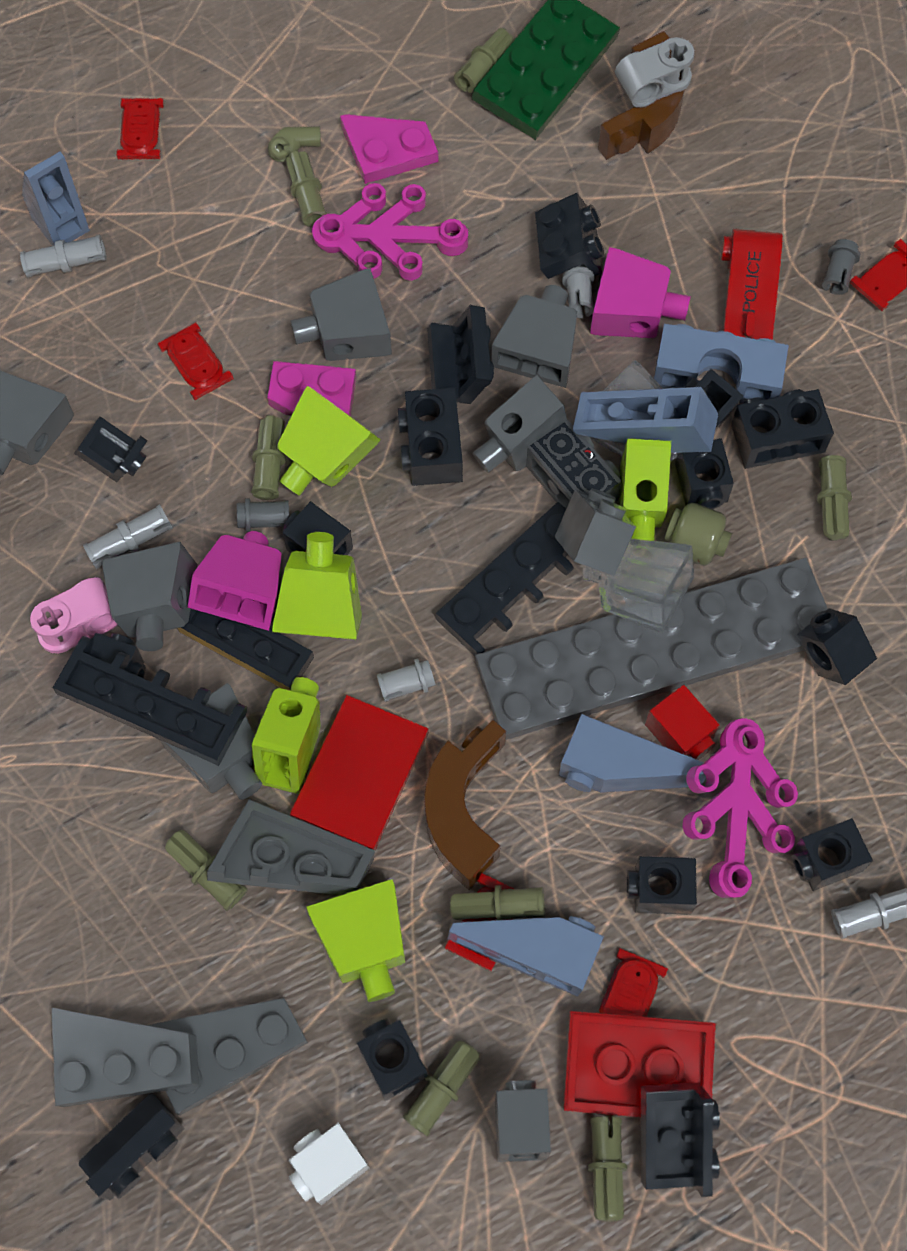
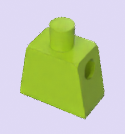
[277,386,381,496]
[619,438,671,547]
[272,532,362,639]
[252,677,321,794]
[306,879,405,1002]

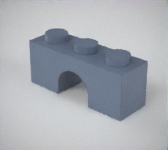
[652,324,789,403]

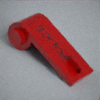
[721,229,783,340]

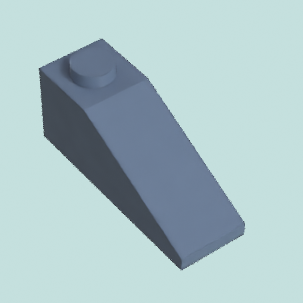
[22,152,90,246]
[573,387,718,453]
[559,714,706,793]
[447,916,604,997]

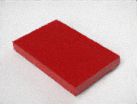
[290,695,429,851]
[563,1010,716,1117]

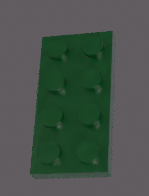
[472,0,621,140]

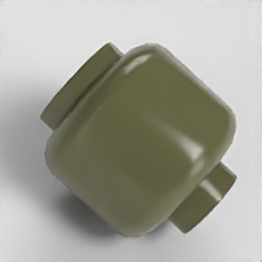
[664,503,732,566]

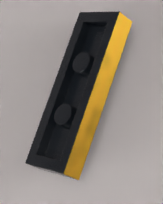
[178,609,314,690]

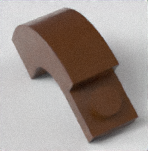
[598,31,685,160]
[424,719,506,890]

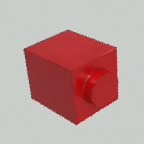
[645,684,720,760]

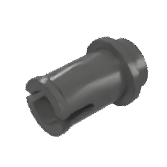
[822,239,861,295]
[237,498,289,532]

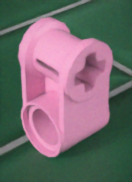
[30,577,118,654]

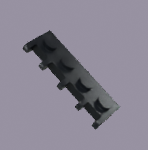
[436,502,574,656]
[52,636,248,766]

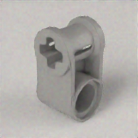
[615,37,694,107]

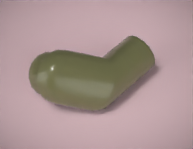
[268,126,321,162]

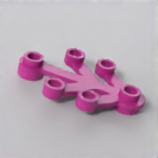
[312,183,468,280]
[682,718,798,898]

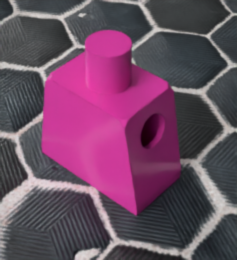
[590,247,691,338]
[187,531,282,631]

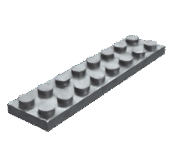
[475,558,828,740]

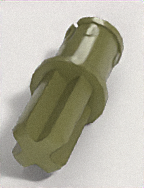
[454,28,514,93]
[286,150,327,227]
[251,415,286,500]
[817,455,852,541]
[165,830,248,911]
[450,885,545,921]
[402,1041,480,1137]
[588,1116,627,1222]

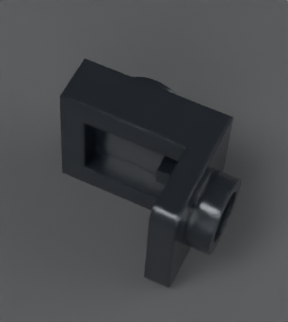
[74,416,148,482]

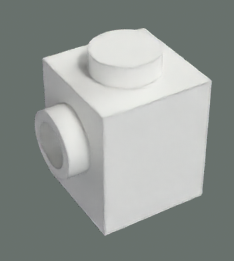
[289,1123,369,1205]

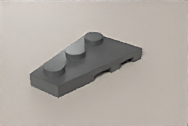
[207,800,375,895]
[147,998,308,1116]
[52,1008,199,1107]

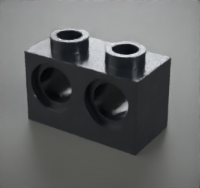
[398,387,463,486]
[731,389,834,469]

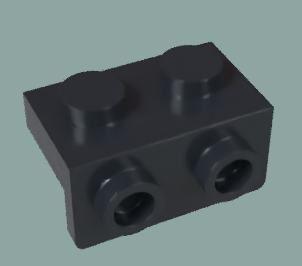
[535,192,604,279]
[427,305,494,404]
[641,1082,720,1197]
[79,1094,185,1201]

